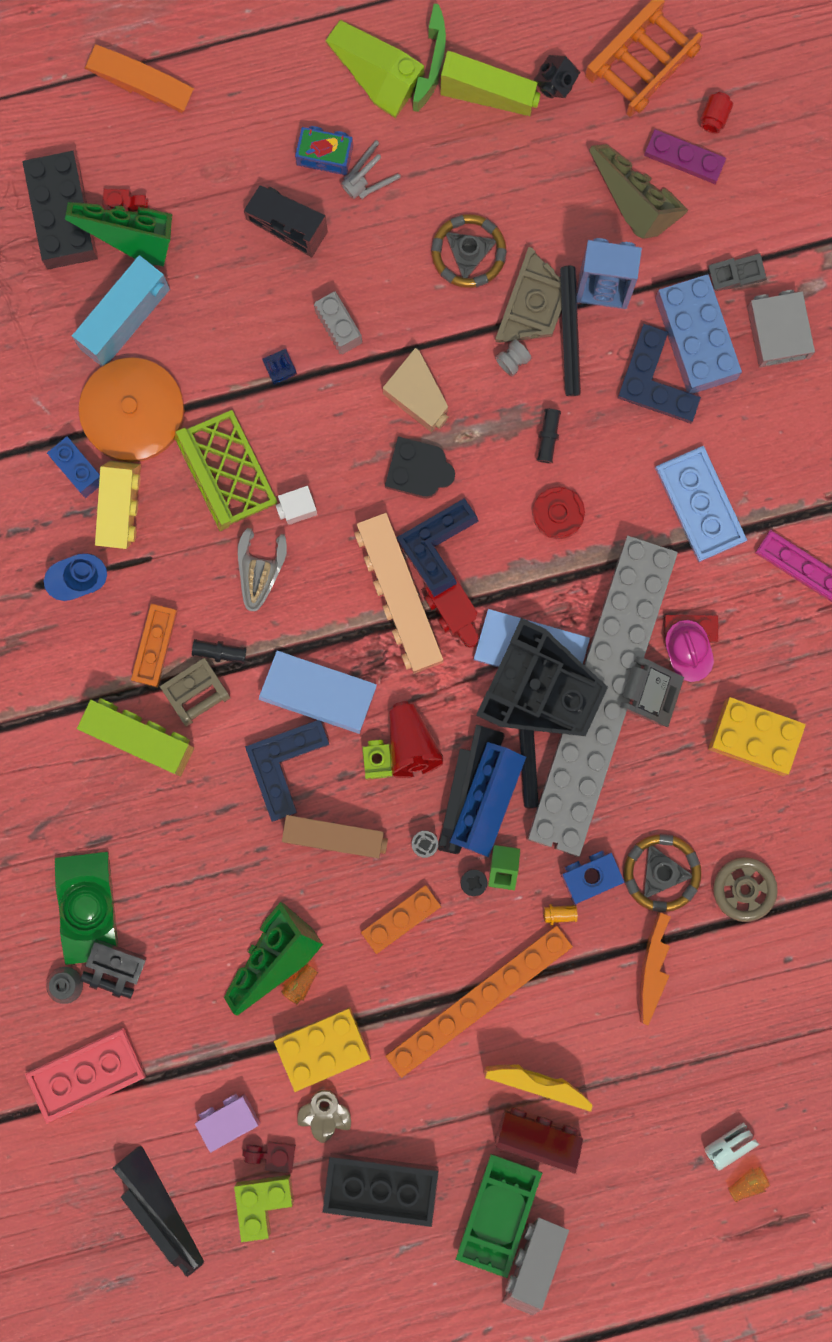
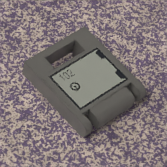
[620,656,684,727]

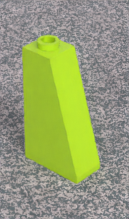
[441,51,541,116]

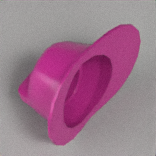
[665,620,714,682]

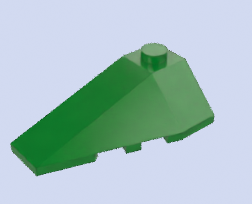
[65,202,172,267]
[224,902,323,1016]

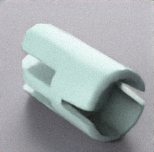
[704,1122,760,1171]

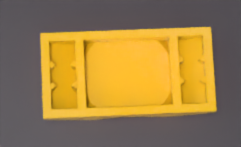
[484,1064,593,1112]

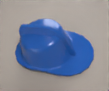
[44,553,107,601]

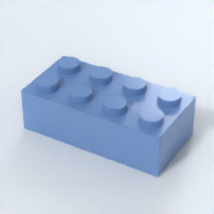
[577,238,642,309]
[655,274,742,394]

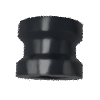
[460,870,488,896]

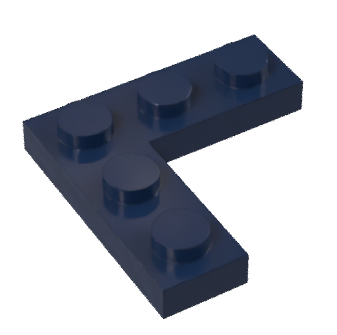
[618,324,701,424]
[396,498,479,597]
[245,720,330,822]

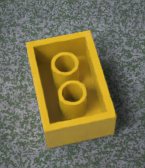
[708,697,806,776]
[274,1007,371,1092]

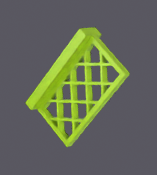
[175,410,278,531]

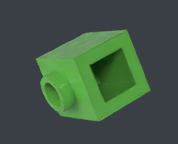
[488,845,520,890]

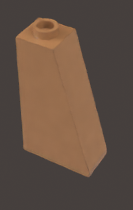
[282,815,388,859]

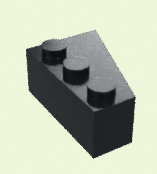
[244,185,328,258]

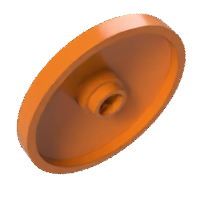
[79,358,184,462]

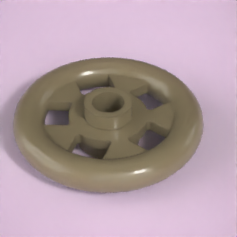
[713,857,778,922]

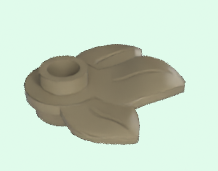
[297,1090,351,1143]

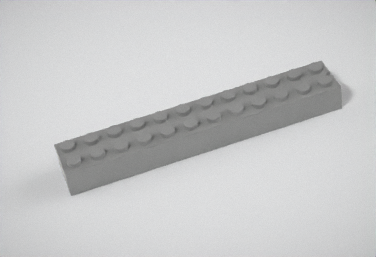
[527,536,678,857]

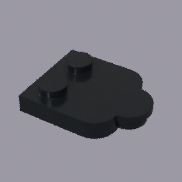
[385,436,455,499]

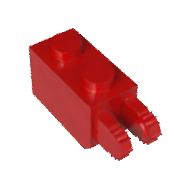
[424,572,479,648]

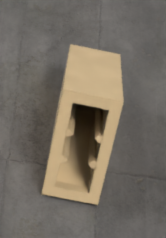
[383,348,449,432]

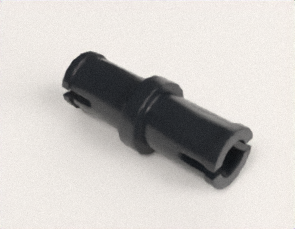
[536,408,561,464]
[192,639,247,664]

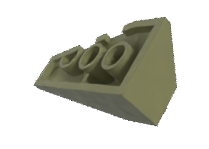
[589,144,688,239]

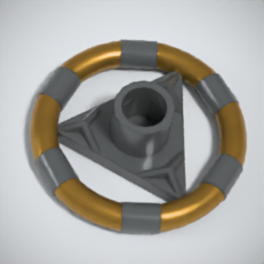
[431,214,507,288]
[624,834,701,912]

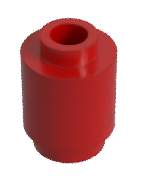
[700,92,733,134]

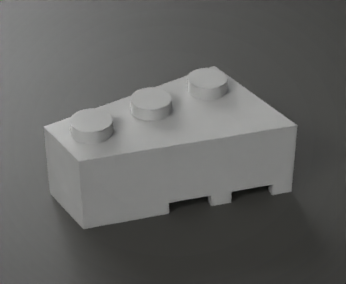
[502,1218,569,1316]

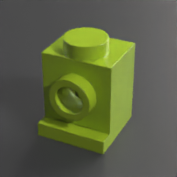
[363,740,393,780]

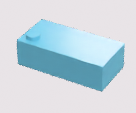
[72,255,170,367]

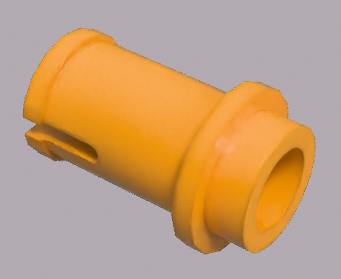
[543,904,578,926]

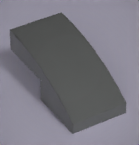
[709,253,767,291]

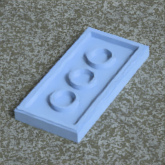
[655,446,747,563]
[474,609,590,667]
[259,651,377,734]

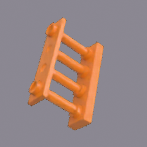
[585,0,703,117]

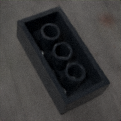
[22,151,98,270]
[322,1153,439,1227]

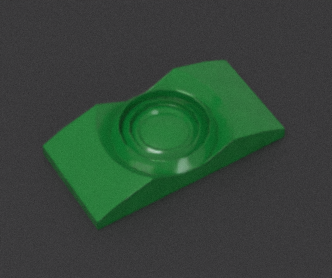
[55,852,118,965]
[455,1154,543,1278]

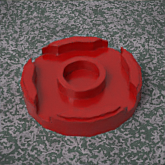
[532,486,585,539]

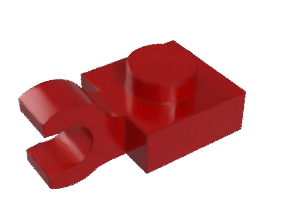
[102,189,149,211]

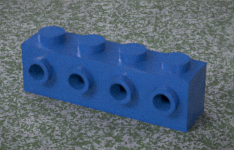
[450,742,526,857]

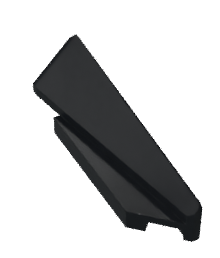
[438,725,505,854]
[113,1146,204,1277]

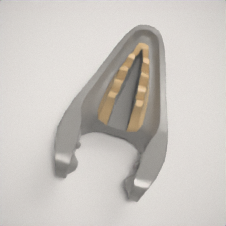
[238,528,287,611]

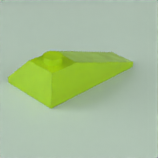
[326,20,425,118]

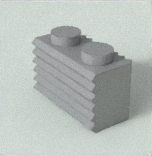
[314,291,363,355]

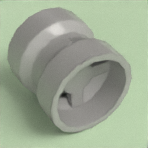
[495,339,532,377]
[412,831,438,858]

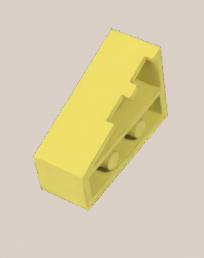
[95,460,141,549]

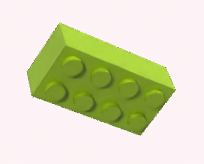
[77,698,194,777]

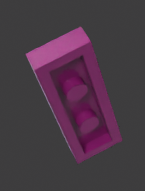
[644,129,726,184]

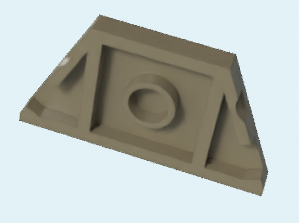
[495,247,562,343]

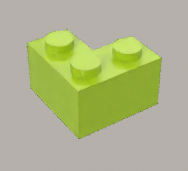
[234,1174,294,1242]

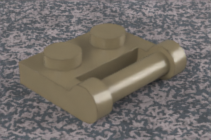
[160,658,231,727]

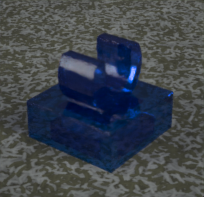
[262,349,297,385]

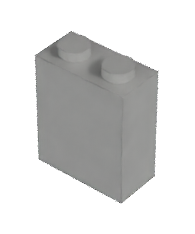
[747,290,815,368]

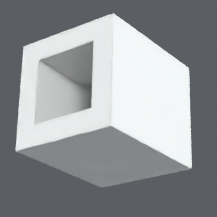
[276,486,318,525]

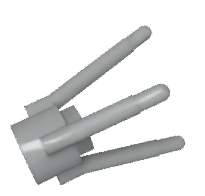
[341,141,401,199]

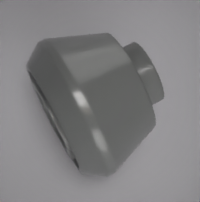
[46,967,83,1004]

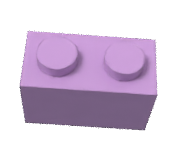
[195,1093,260,1153]

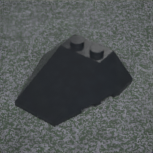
[476,618,608,736]

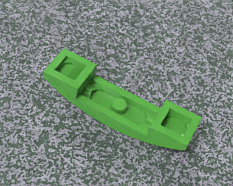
[413,4,446,112]

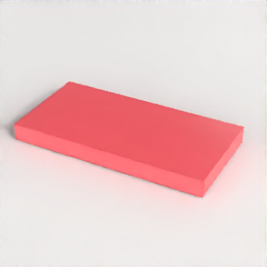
[25,1027,146,1124]

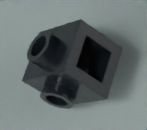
[534,55,581,98]

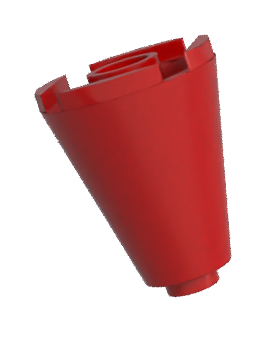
[389,701,444,778]

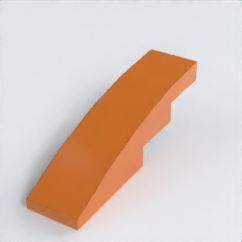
[85,44,194,113]
[640,912,671,1026]

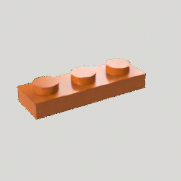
[131,604,178,688]
[361,885,441,954]

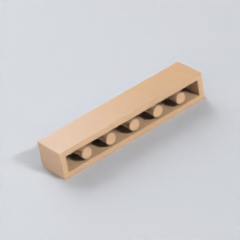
[354,513,443,674]

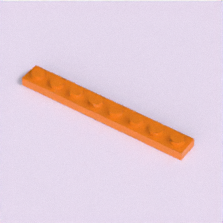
[385,925,573,1078]

